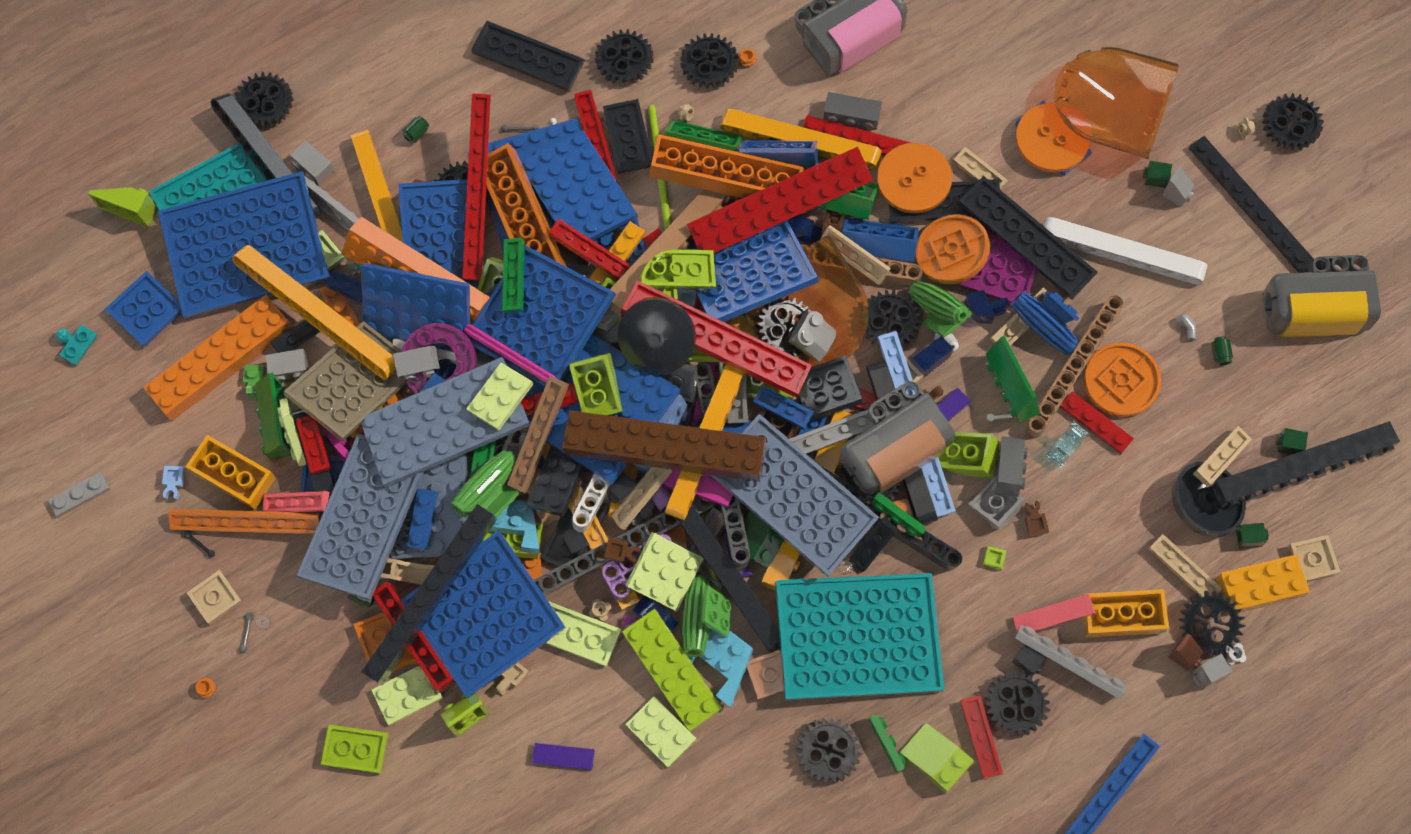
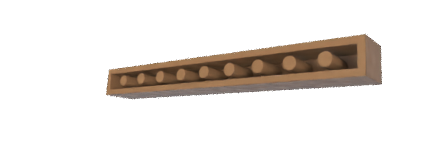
[607,189,734,319]

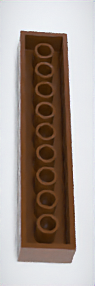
[562,410,767,482]

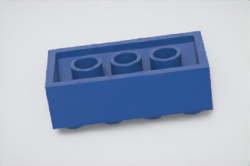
[740,140,818,169]
[842,217,918,263]

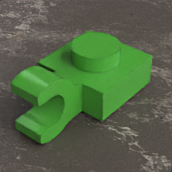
[243,365,265,398]

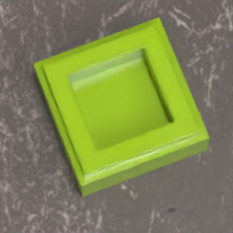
[982,545,1007,570]

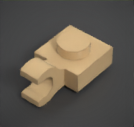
[496,662,529,695]

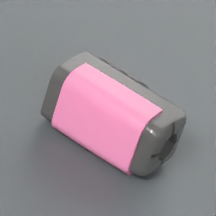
[795,0,908,76]

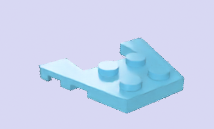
[490,499,539,554]
[683,630,753,708]

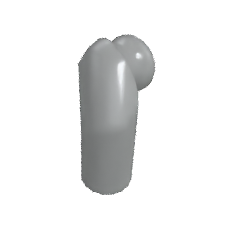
[1177,314,1196,341]

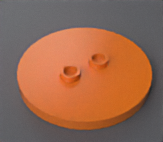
[1016,103,1090,172]
[877,143,952,213]
[915,214,990,284]
[1083,343,1161,417]

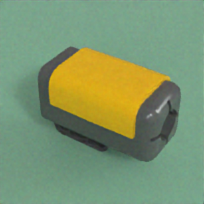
[1263,255,1381,337]

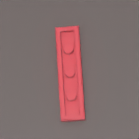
[263,491,329,513]
[1013,594,1095,632]

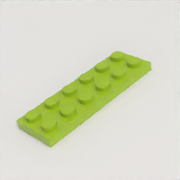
[621,609,722,731]

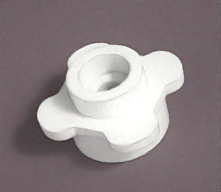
[1226,643,1246,665]

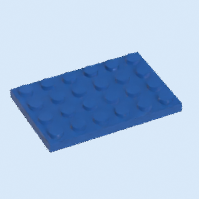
[521,131,638,240]
[398,179,480,289]
[361,263,470,352]

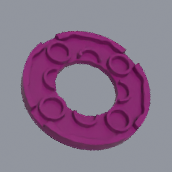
[401,323,477,394]

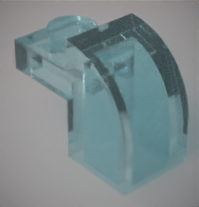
[1046,421,1089,468]

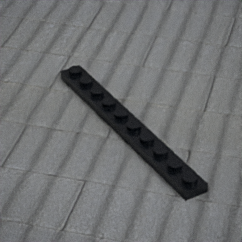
[1189,136,1322,273]

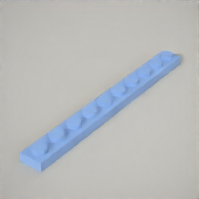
[877,331,956,518]

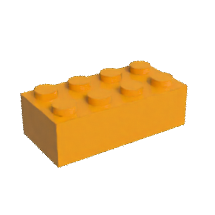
[185,435,276,510]
[1216,554,1310,615]
[1083,589,1169,638]

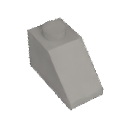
[1162,166,1194,207]

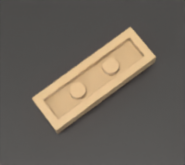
[953,147,1008,190]

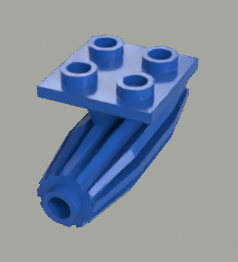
[1011,291,1080,355]

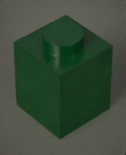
[1142,161,1172,188]
[1276,428,1308,454]
[1236,523,1269,548]

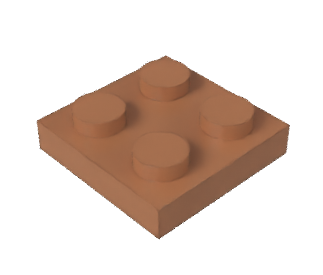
[747,650,784,701]

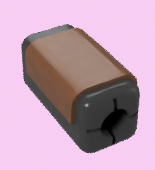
[840,381,955,495]

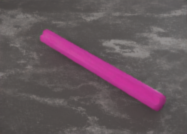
[464,324,556,384]

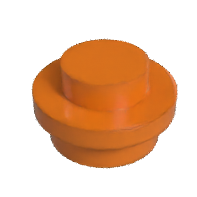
[738,49,756,67]
[195,678,216,698]

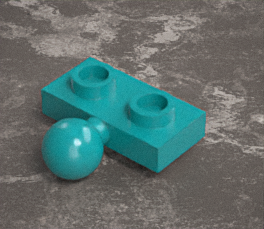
[55,324,98,366]

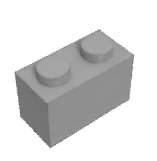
[290,140,335,185]
[393,346,440,379]
[266,349,309,383]
[1192,654,1232,690]

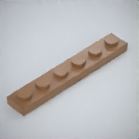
[507,377,569,493]

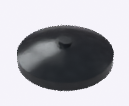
[618,297,696,374]
[1172,462,1246,538]

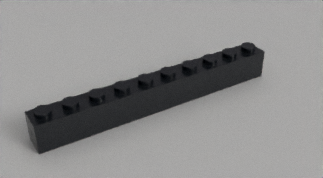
[1211,421,1400,508]
[361,504,497,686]

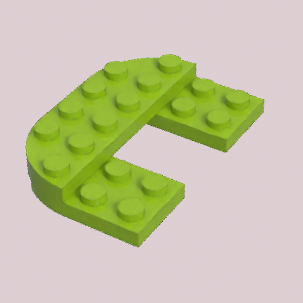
[639,250,720,362]

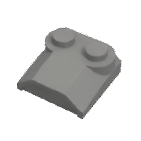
[788,309,836,362]
[969,477,1024,530]

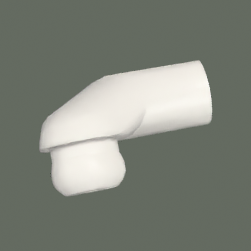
[934,333,959,352]

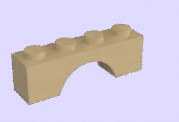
[380,558,434,585]

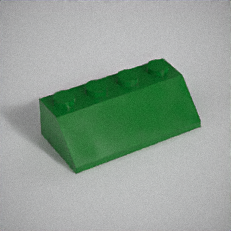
[665,120,743,152]
[818,182,879,220]
[985,336,1040,423]
[254,372,291,460]

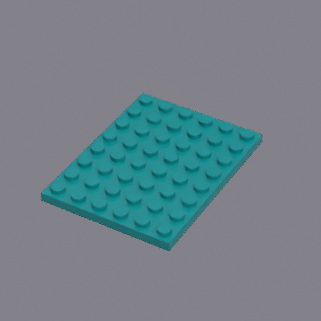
[775,573,944,700]

